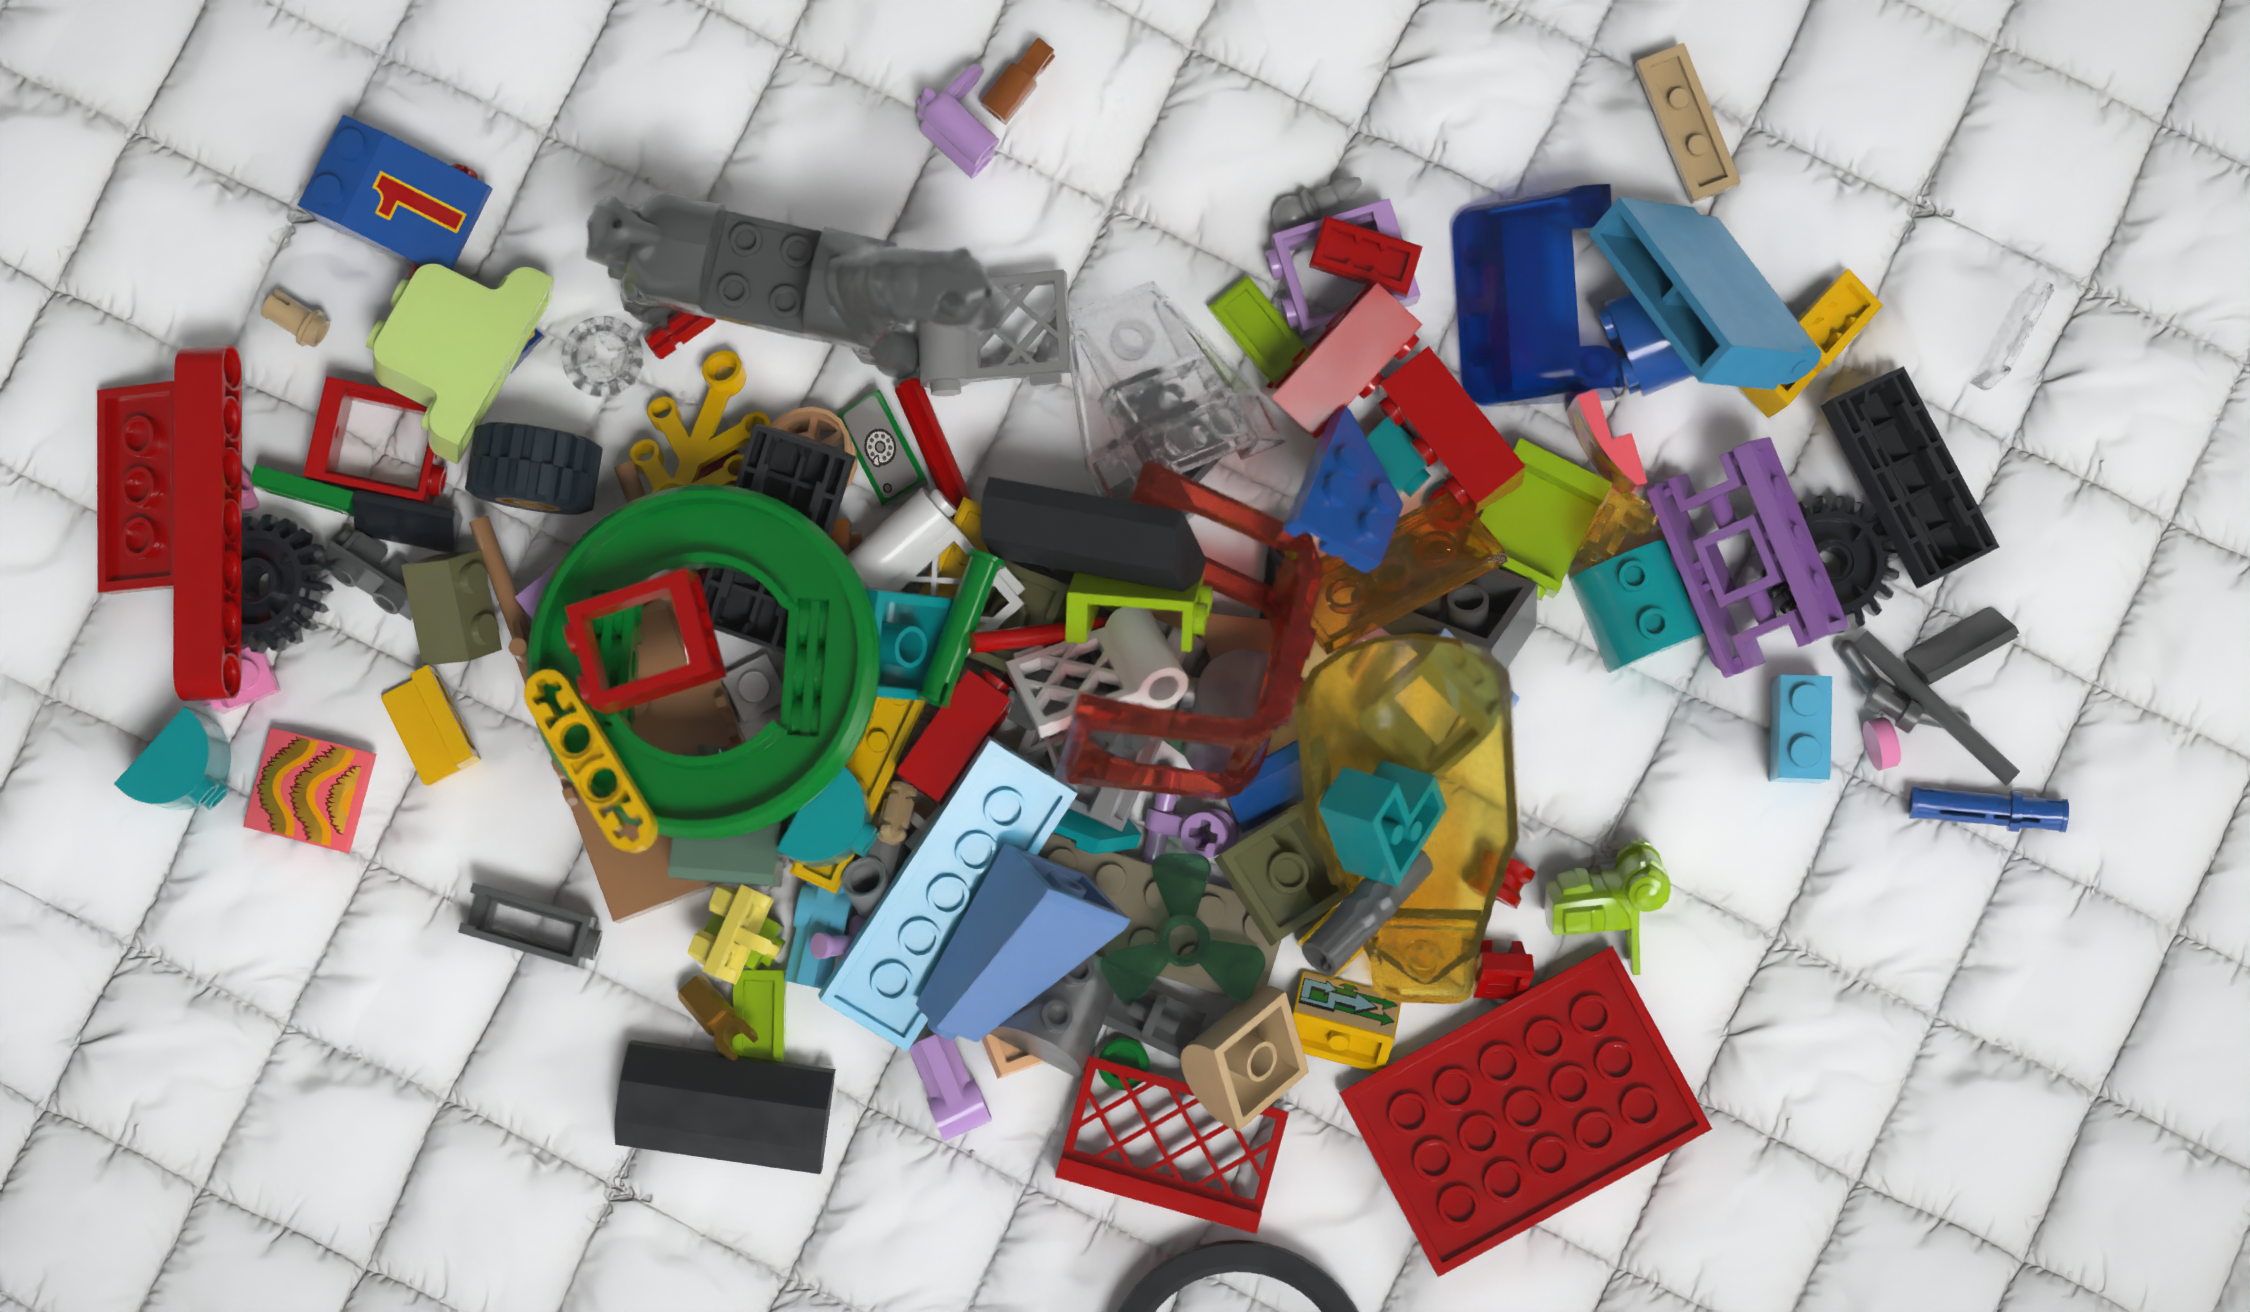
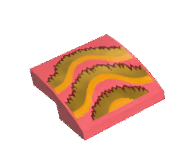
[1566,390,1647,499]
[243,727,377,854]

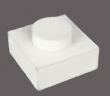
[722,654,783,724]

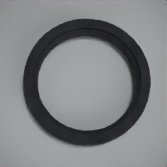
[1117,1240,1358,1312]

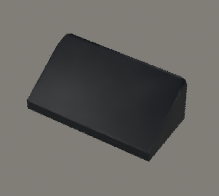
[352,490,463,553]

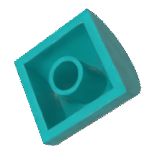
[1569,539,1705,673]
[865,587,954,701]
[114,706,231,810]
[776,767,880,867]

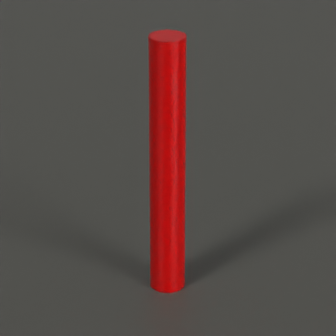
[969,616,1110,654]

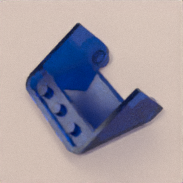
[1452,184,1624,407]

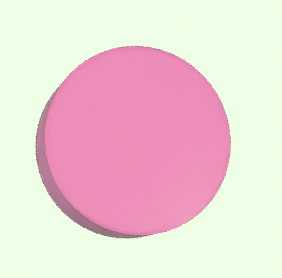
[1863,717,1901,771]

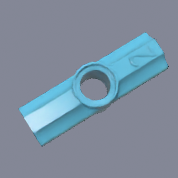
[784,856,856,989]

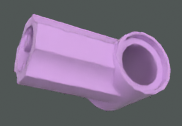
[909,1034,992,1141]

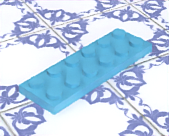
[818,735,1078,1051]

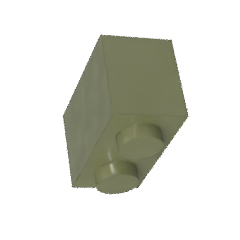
[401,549,502,666]

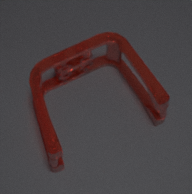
[1054,461,1322,800]

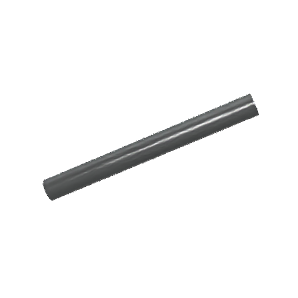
[1853,630,2020,786]

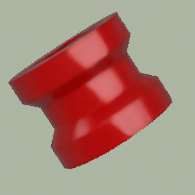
[1471,849,1536,909]

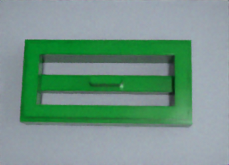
[250,464,354,517]

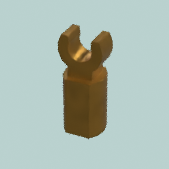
[678,975,758,1061]

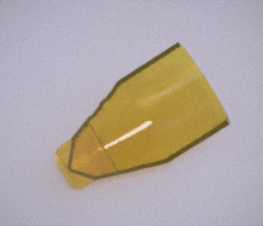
[1295,633,1521,1004]

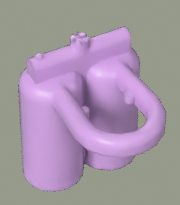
[915,64,999,179]

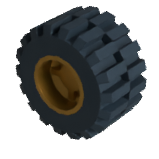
[465,422,603,515]

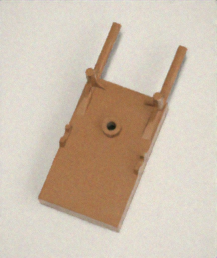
[469,461,788,924]

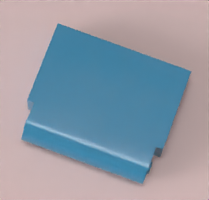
[1588,197,1821,390]

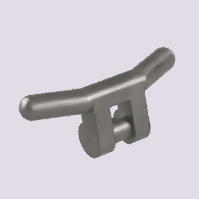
[1837,640,1971,734]

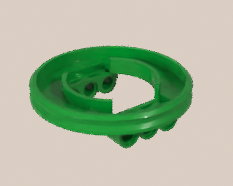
[527,484,881,840]

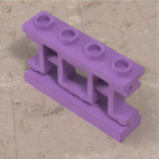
[1646,437,1850,678]

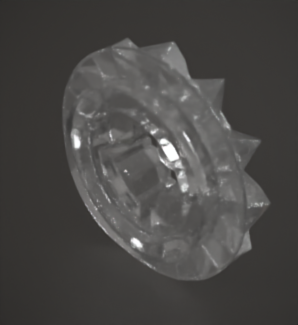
[562,316,644,398]

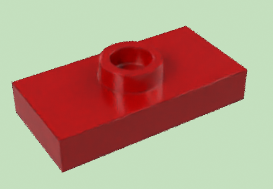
[1309,216,1423,298]

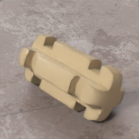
[877,781,917,846]

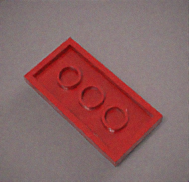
[97,381,174,594]

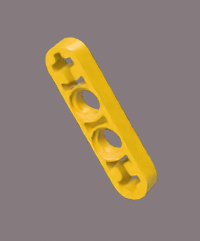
[524,670,658,853]

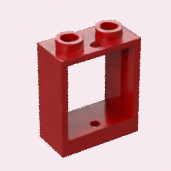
[303,376,447,505]
[564,568,727,715]
[896,669,1013,806]

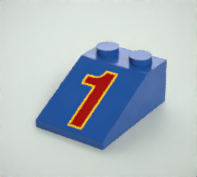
[297,115,493,270]

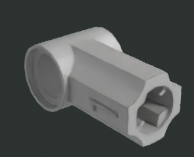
[841,812,912,921]

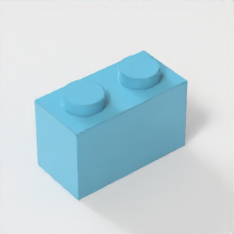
[1769,674,1832,784]

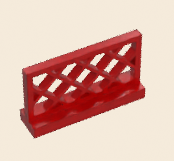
[1055,1056,1289,1234]

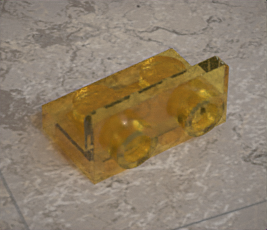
[1573,491,1658,568]

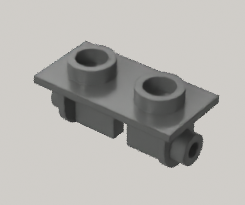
[326,528,413,621]

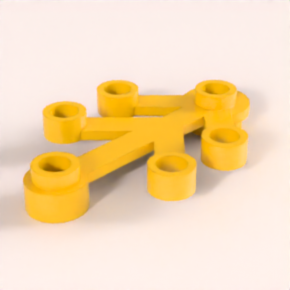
[630,350,773,493]

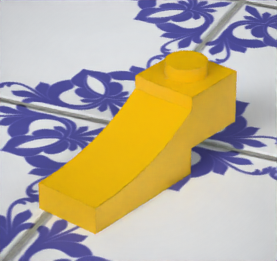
[1739,268,1883,418]

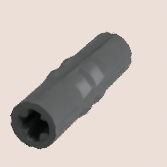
[1301,849,1433,976]

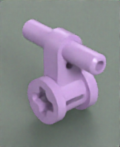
[1142,769,1239,866]

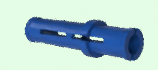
[1908,785,2069,832]

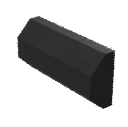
[1820,366,2000,589]
[703,424,856,654]
[981,477,1207,592]
[614,1040,836,1174]

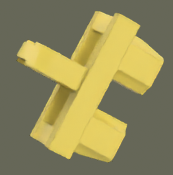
[687,884,781,985]

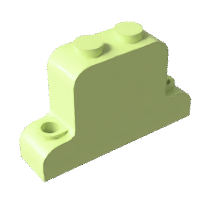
[366,264,554,465]

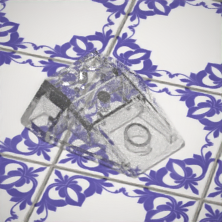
[1069,281,1287,502]

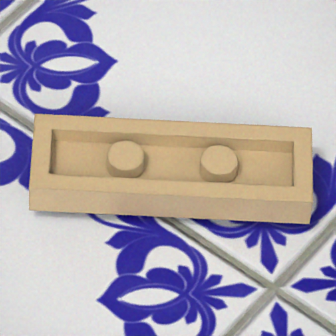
[1635,43,1741,204]

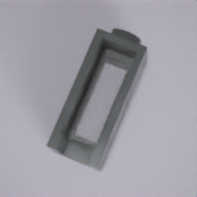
[458,883,603,968]

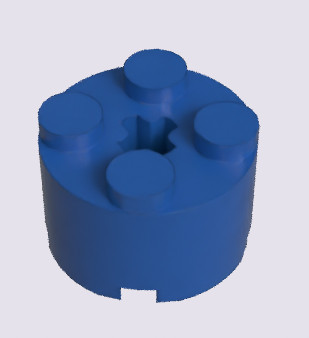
[1598,291,1694,397]

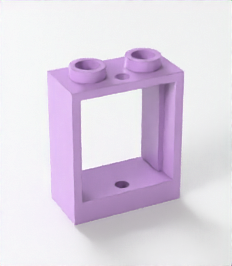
[1265,198,1421,339]

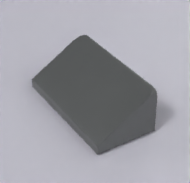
[1904,607,2019,685]

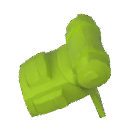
[1544,838,1671,975]

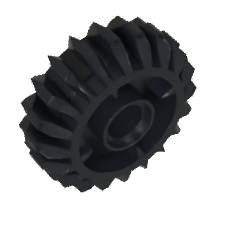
[1759,495,1899,634]
[241,514,334,654]

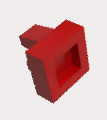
[1472,939,1534,1000]

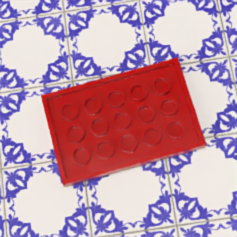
[1338,945,1712,1277]

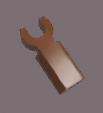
[980,37,1055,125]

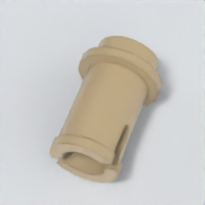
[261,289,330,347]

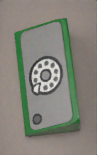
[837,389,928,506]

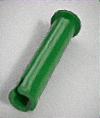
[917,549,1006,709]

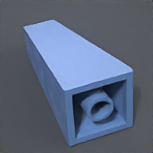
[916,843,1130,1042]

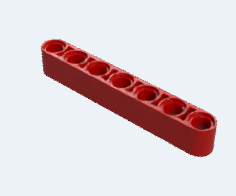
[173,345,242,701]

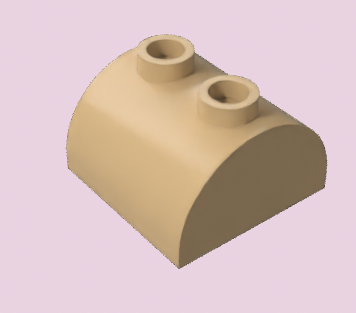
[1181,986,1309,1132]

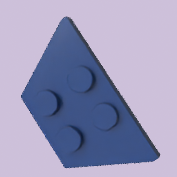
[1283,406,1404,574]

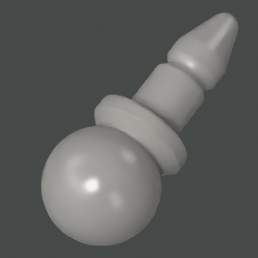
[1272,177,1362,232]

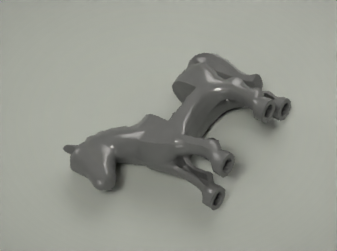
[586,193,1005,379]

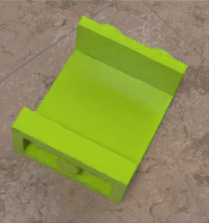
[1462,438,1612,600]
[1065,572,1213,652]

